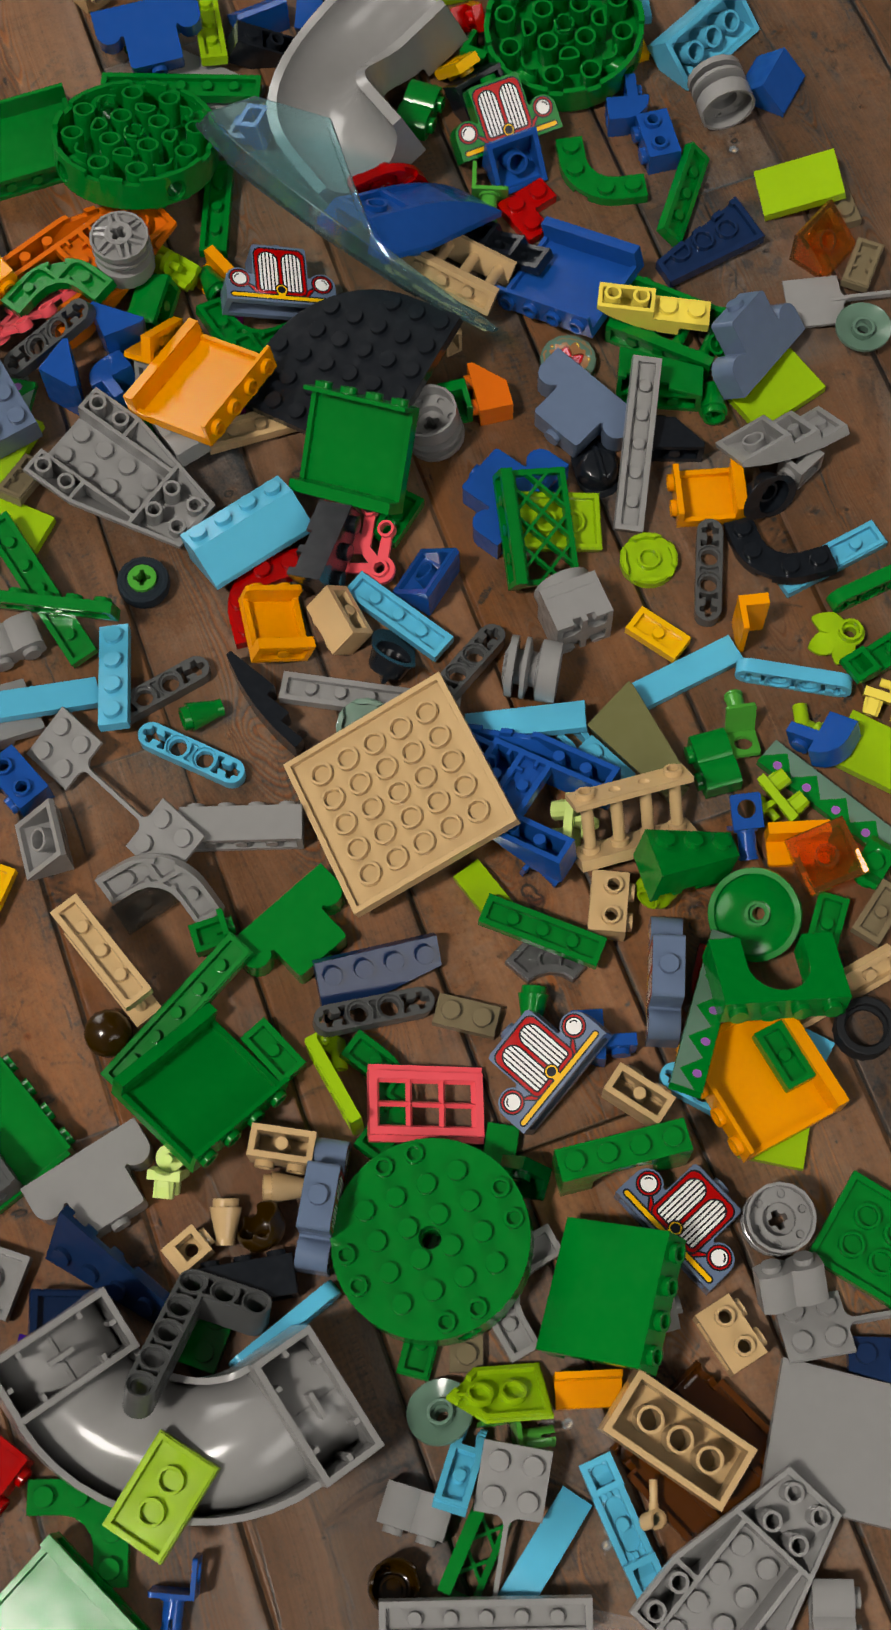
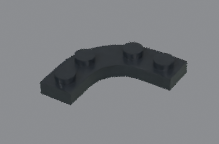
[724,517,838,585]

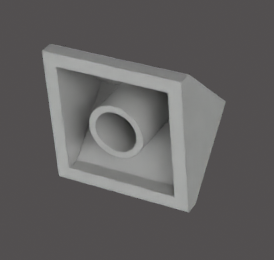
[15,798,75,881]

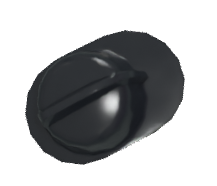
[571,438,620,498]
[743,471,797,520]
[369,629,416,684]

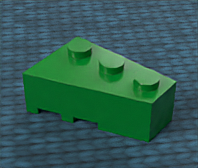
[615,346,704,412]
[633,829,740,902]

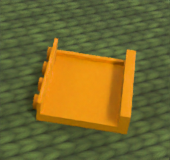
[123,317,277,447]
[675,989,850,1163]

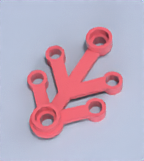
[0,289,78,346]
[324,499,397,585]

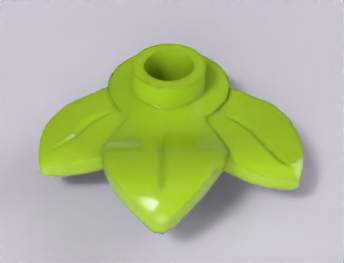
[808,612,865,665]

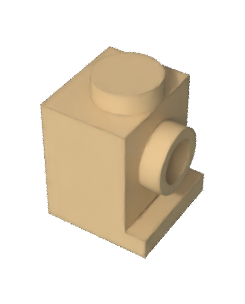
[160,1224,215,1274]

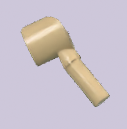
[639,1479,667,1531]

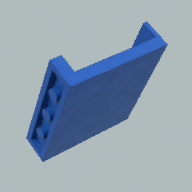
[495,216,644,338]

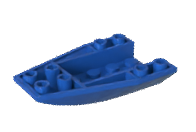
[319,182,502,262]

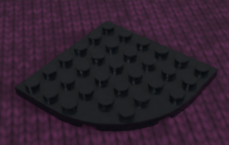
[244,289,463,435]

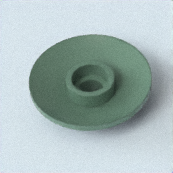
[835,302,891,352]
[406,1378,473,1447]

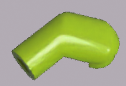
[792,703,824,731]
[315,1032,348,1072]

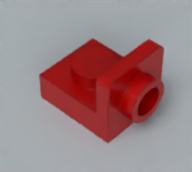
[450,0,485,33]

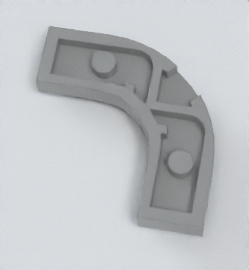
[95,853,225,923]
[492,1223,561,1364]

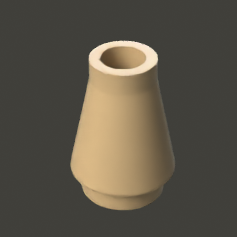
[262,1171,304,1203]
[209,1198,242,1246]

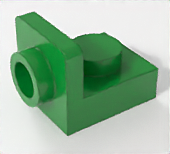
[849,835,891,890]

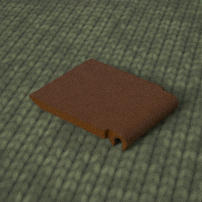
[609,1361,769,1543]

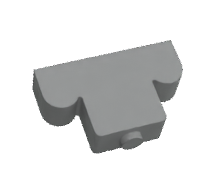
[20,1117,155,1239]

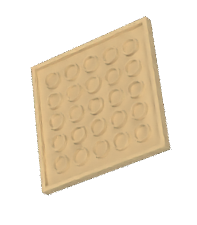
[283,672,520,918]

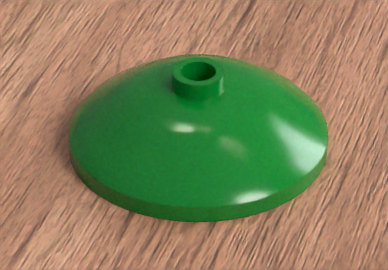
[708,867,802,962]

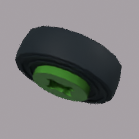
[117,557,171,609]

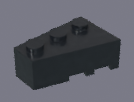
[286,500,361,594]

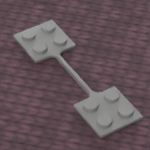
[782,275,891,328]
[26,707,206,863]
[775,1290,891,1364]
[473,1439,553,1596]

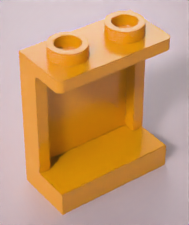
[666,458,747,528]
[238,582,316,663]

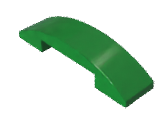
[839,632,891,685]

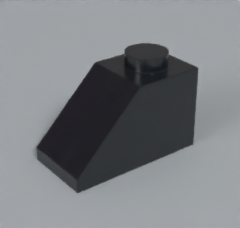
[651,415,705,462]

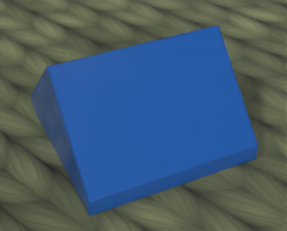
[227,0,290,33]
[746,47,805,117]
[482,126,548,194]
[91,301,147,362]
[38,338,84,416]
[392,548,460,616]

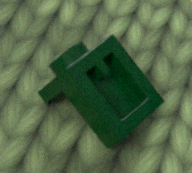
[500,1154,552,1201]

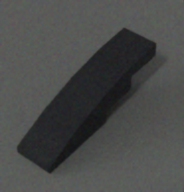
[464,222,554,276]
[226,651,306,757]

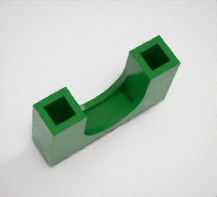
[702,932,852,1024]
[552,1117,693,1197]

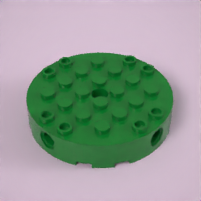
[484,0,645,112]
[51,80,219,210]
[330,1138,534,1347]

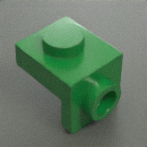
[188,908,237,957]

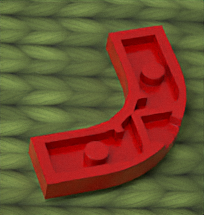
[345,162,428,196]
[228,548,300,650]

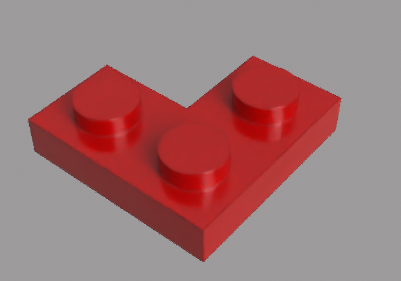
[497,177,557,245]

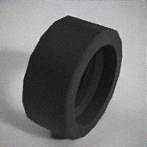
[832,996,891,1061]

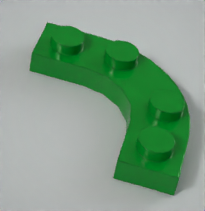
[555,136,648,206]
[0,258,117,317]
[195,296,287,353]
[339,1029,406,1160]
[26,1479,130,1588]

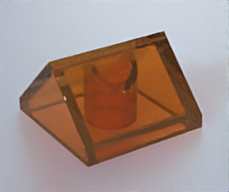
[789,199,856,277]
[784,816,870,897]

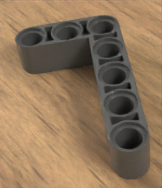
[122,1269,272,1419]

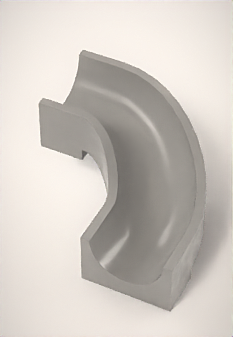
[267,0,468,207]
[0,1287,385,1526]

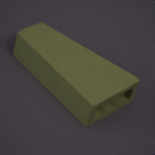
[587,681,689,803]

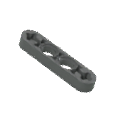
[4,298,96,378]
[694,519,723,627]
[441,624,505,701]
[131,656,211,725]
[312,987,435,1037]

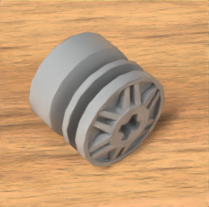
[687,54,755,130]
[89,211,156,289]
[412,384,465,462]
[501,634,564,704]
[740,1182,817,1257]

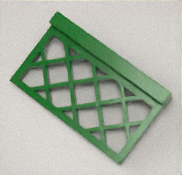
[492,467,579,591]

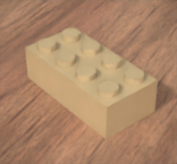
[597,1370,758,1512]

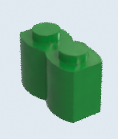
[397,79,446,141]
[684,727,743,799]

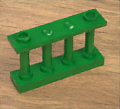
[605,275,726,381]

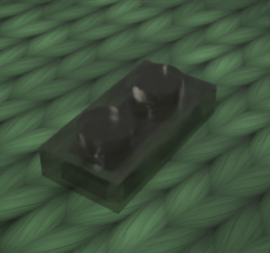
[111,887,180,935]

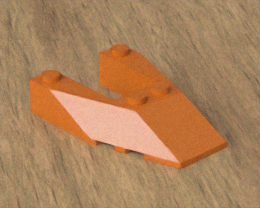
[2,206,178,350]

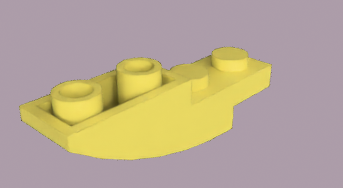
[597,282,711,335]

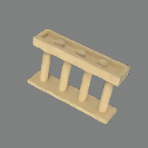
[387,235,517,316]
[565,763,698,873]
[50,893,161,1029]

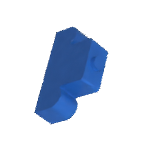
[90,0,202,73]
[462,449,569,560]

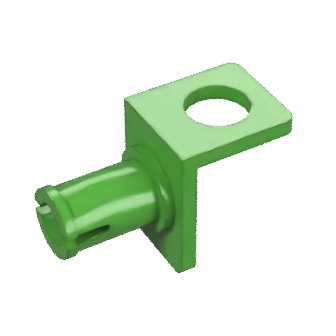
[472,160,509,222]
[724,689,761,758]
[476,1421,556,1448]

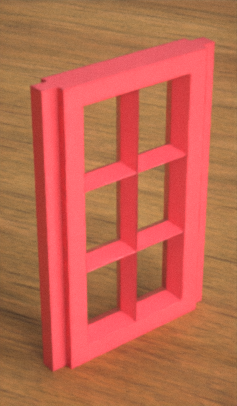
[367,1064,485,1145]

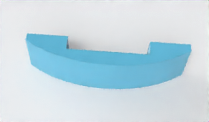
[578,1451,662,1599]
[498,1486,592,1596]

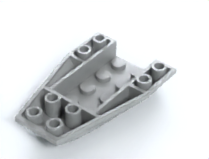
[23,387,216,549]
[628,1466,842,1630]

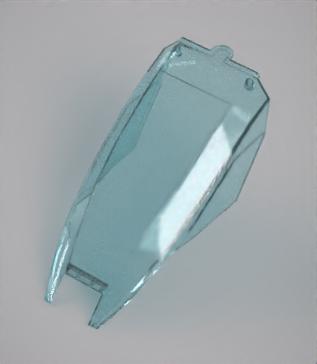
[195,96,499,332]

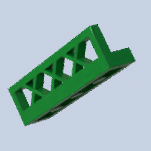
[437,1503,511,1597]

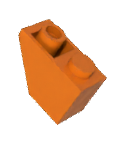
[463,362,513,426]

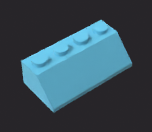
[647,0,760,91]
[180,475,310,590]

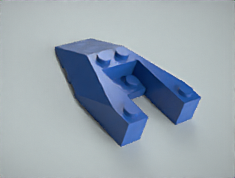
[468,723,621,883]

